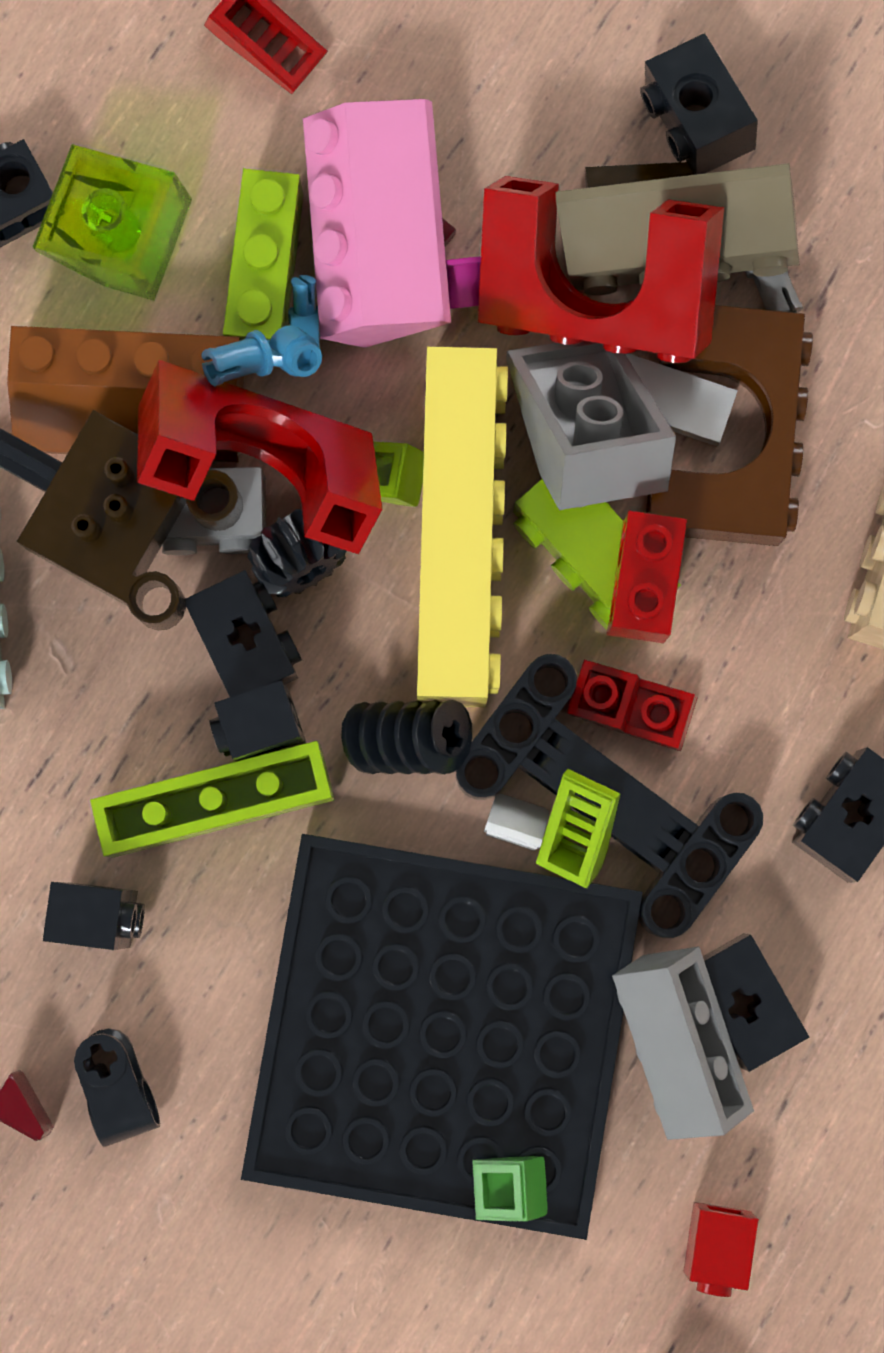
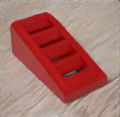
[204,0,328,95]

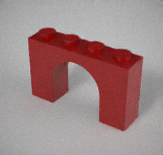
[478,176,724,363]
[137,359,383,554]

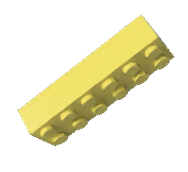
[417,346,508,708]

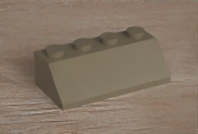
[555,163,800,296]

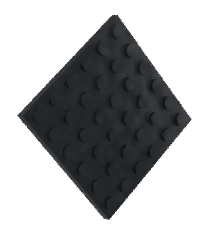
[241,834,643,1240]

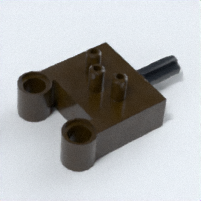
[0,410,243,631]

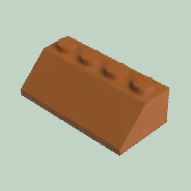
[7,326,244,463]

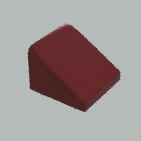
[0,1070,54,1141]

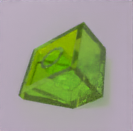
[33,144,192,301]

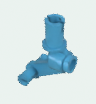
[201,275,322,386]

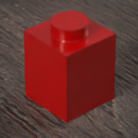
[683,1202,759,1297]

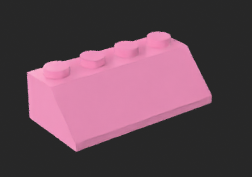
[303,99,451,348]

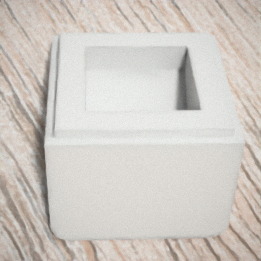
[484,794,549,851]

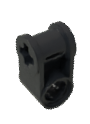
[74,1028,160,1147]

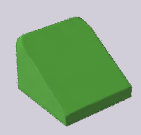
[473,1156,548,1221]

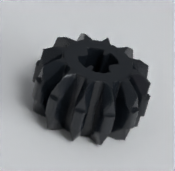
[247,509,347,597]

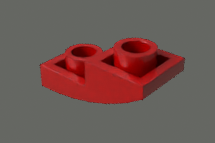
[567,659,698,751]

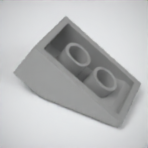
[506,341,676,510]

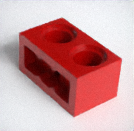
[606,510,687,644]

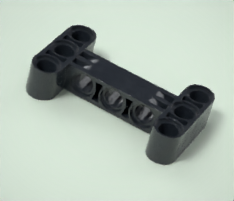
[456,654,763,938]

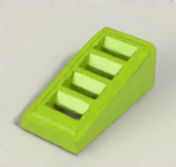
[536,769,620,888]

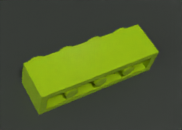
[90,741,335,858]

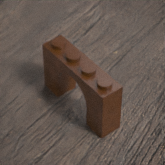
[646,305,813,546]

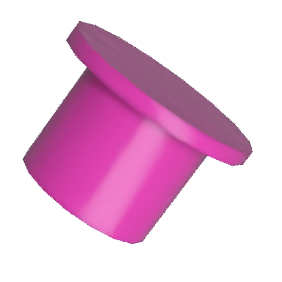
[446,256,481,309]

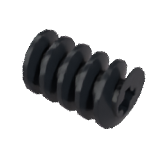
[341,700,472,775]

